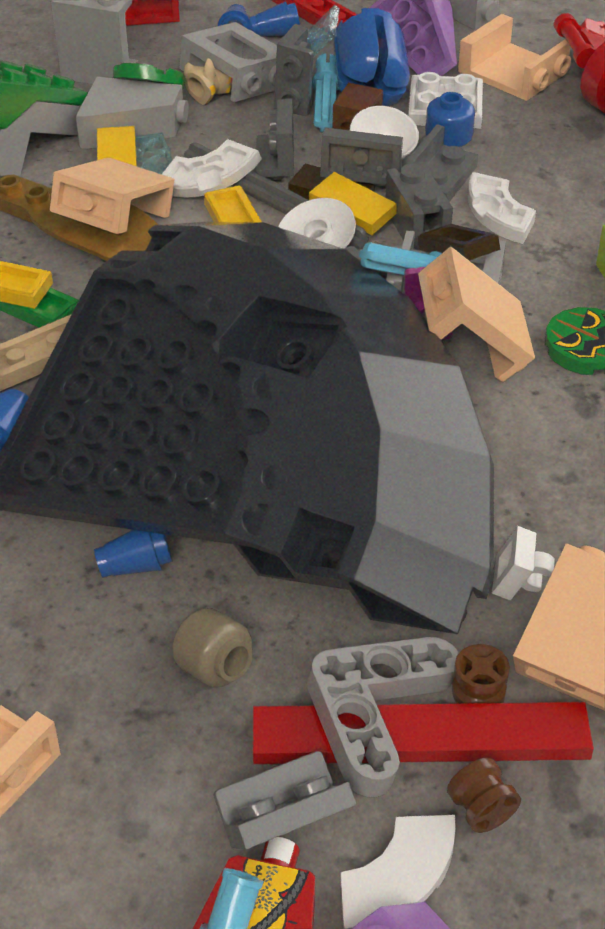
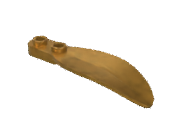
[0,175,158,261]

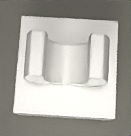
[492,526,555,601]

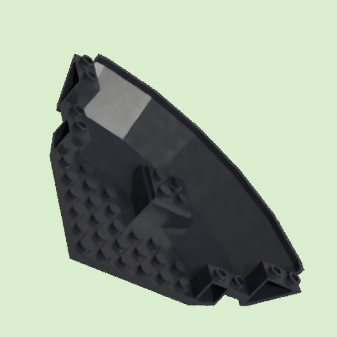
[0,221,494,634]

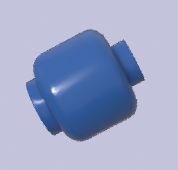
[425,92,475,148]

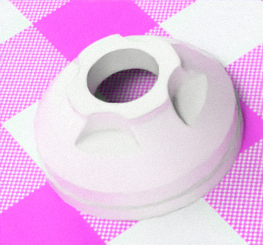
[350,106,419,161]

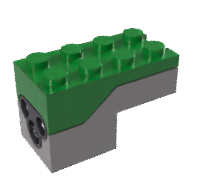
[0,60,88,176]

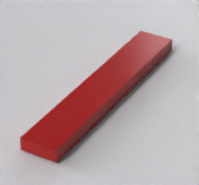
[253,702,594,765]

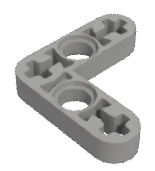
[307,637,459,797]

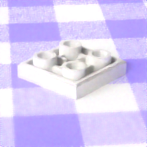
[408,72,483,129]

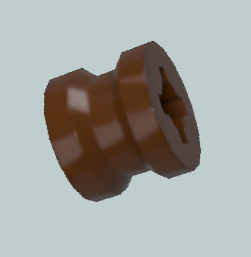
[452,644,510,704]
[447,758,521,833]

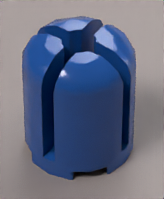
[333,8,410,107]

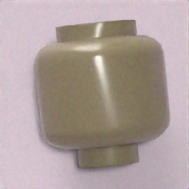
[172,608,253,687]

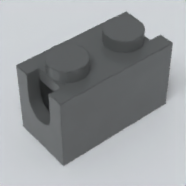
[385,163,453,251]

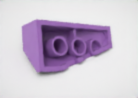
[370,0,457,76]

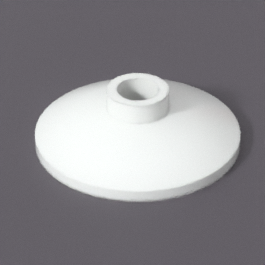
[278,198,356,249]

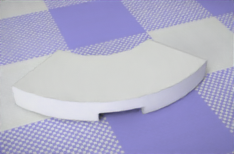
[162,139,262,198]
[468,172,536,244]
[340,815,456,929]

